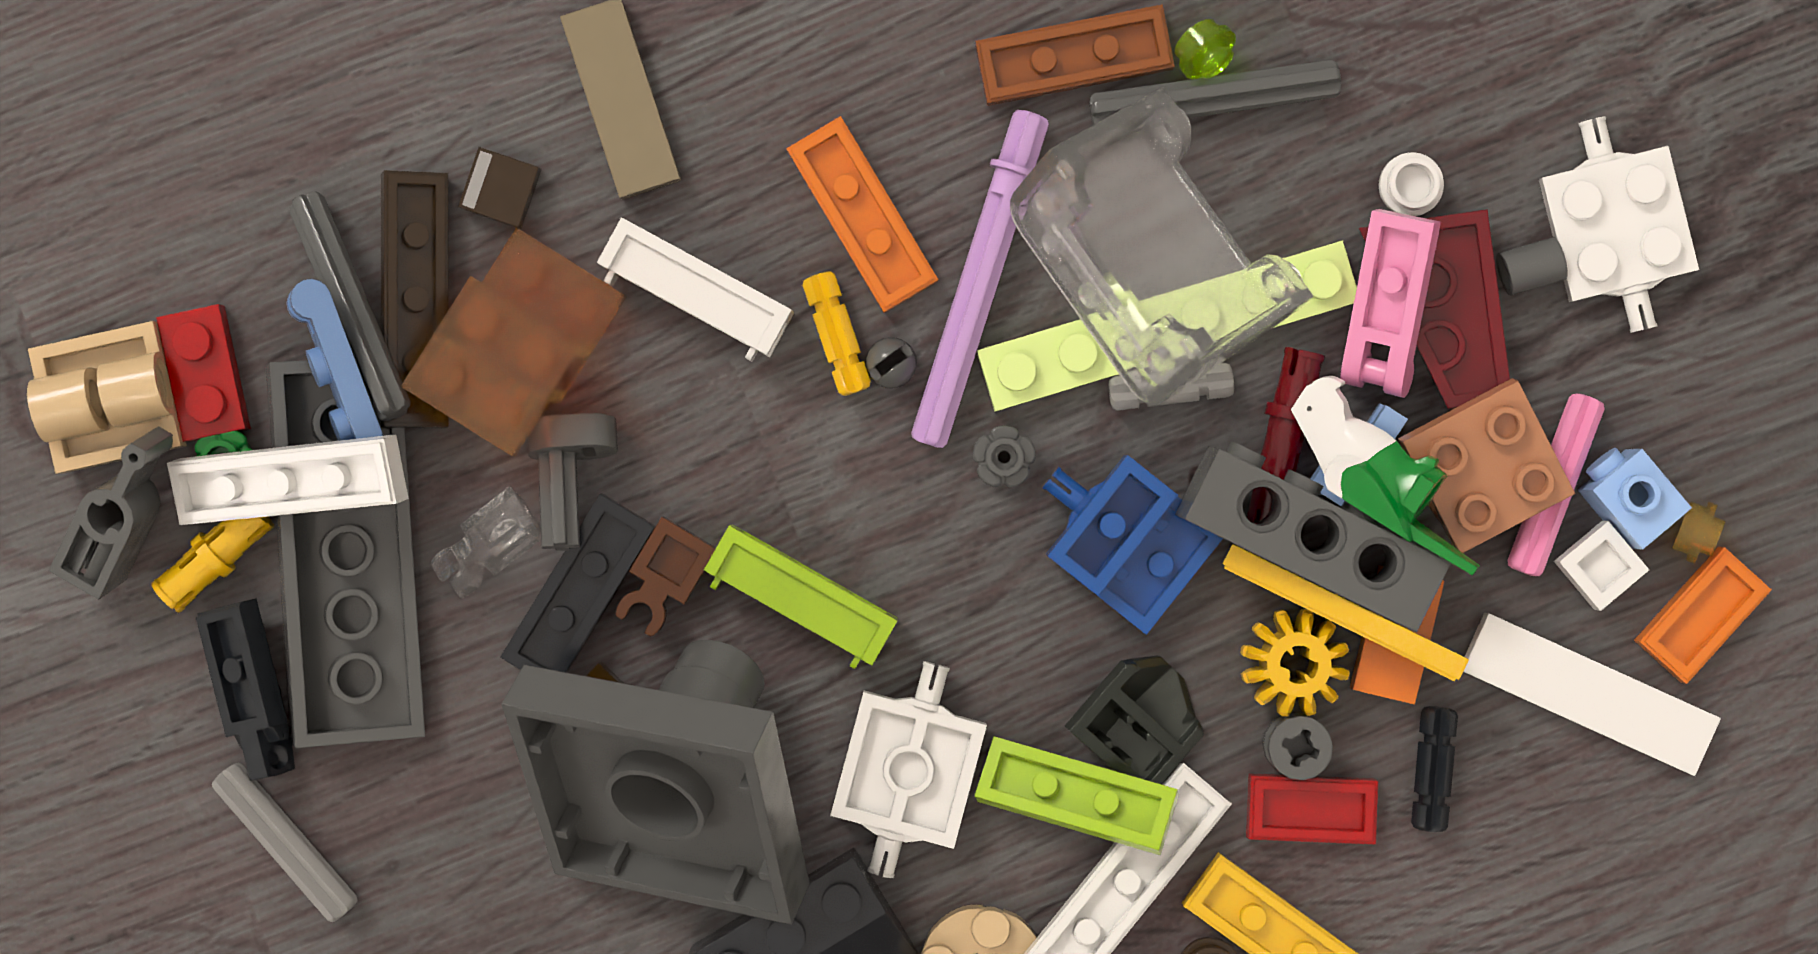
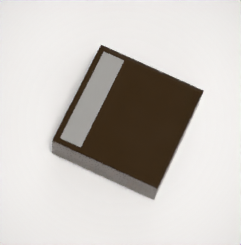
[458,147,542,229]

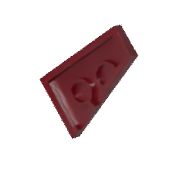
[1359,209,1510,409]

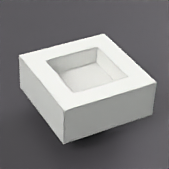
[1554,521,1649,611]

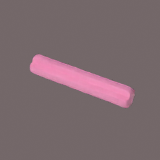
[1507,394,1605,576]

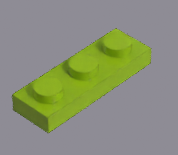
[974,736,1179,856]

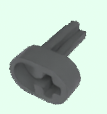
[527,413,618,551]

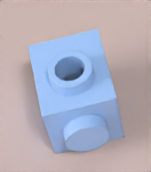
[1578,448,1692,550]

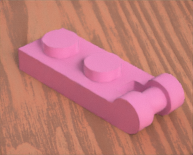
[1341,209,1441,398]

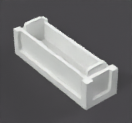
[597,217,794,362]

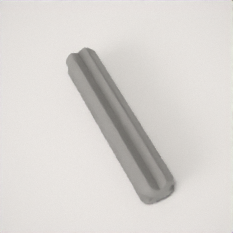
[212,763,358,922]

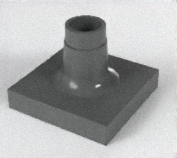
[501,640,810,925]

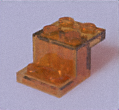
[401,227,627,456]

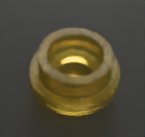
[1672,501,1726,564]

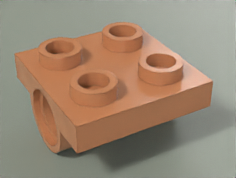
[1398,378,1575,553]

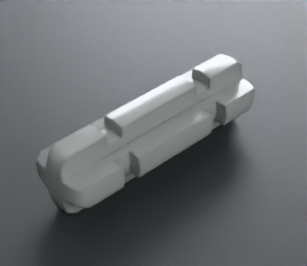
[1108,363,1234,411]

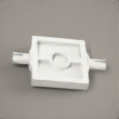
[1539,116,1699,333]
[830,661,987,878]

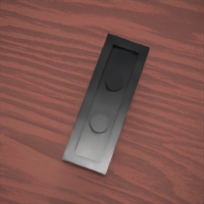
[500,493,656,673]

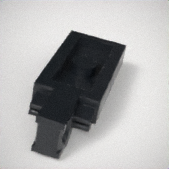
[196,598,295,781]

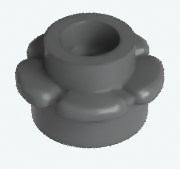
[973,425,1036,488]

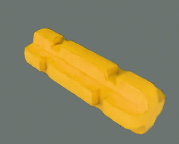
[803,271,871,396]

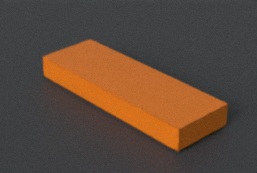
[786,116,938,313]

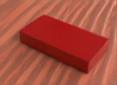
[1246,773,1378,844]

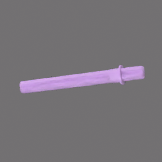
[911,110,1049,448]

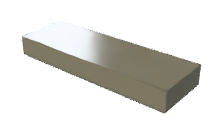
[560,0,682,200]

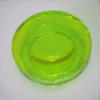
[1175,19,1236,79]

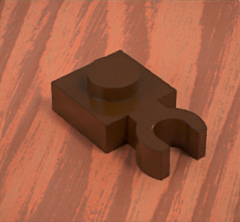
[616,516,716,637]

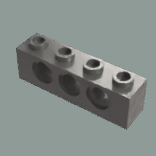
[1175,441,1451,633]

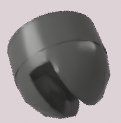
[866,337,917,389]

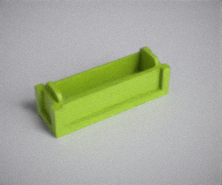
[704,524,898,669]

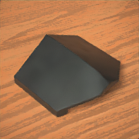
[1064,655,1204,784]

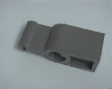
[49,426,173,600]

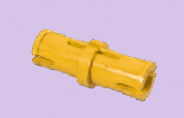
[151,516,274,613]

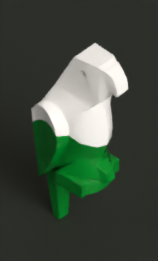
[1291,376,1480,575]

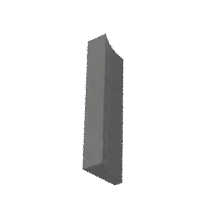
[266,360,425,748]

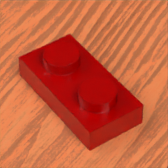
[156,304,251,442]

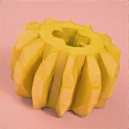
[1240,609,1350,717]

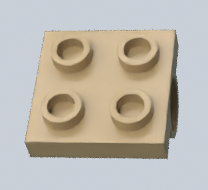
[27,321,187,474]

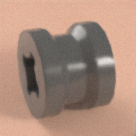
[1262,712,1333,780]

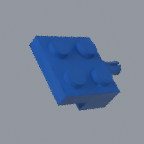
[1042,455,1223,635]

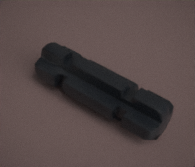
[1411,706,1458,832]

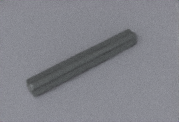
[1089,60,1341,131]
[290,192,411,422]

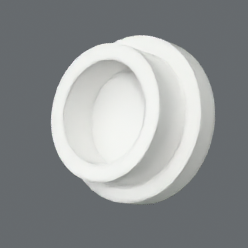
[1379,152,1444,216]

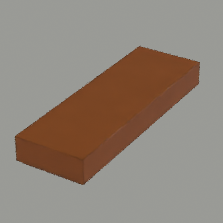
[975,4,1175,106]

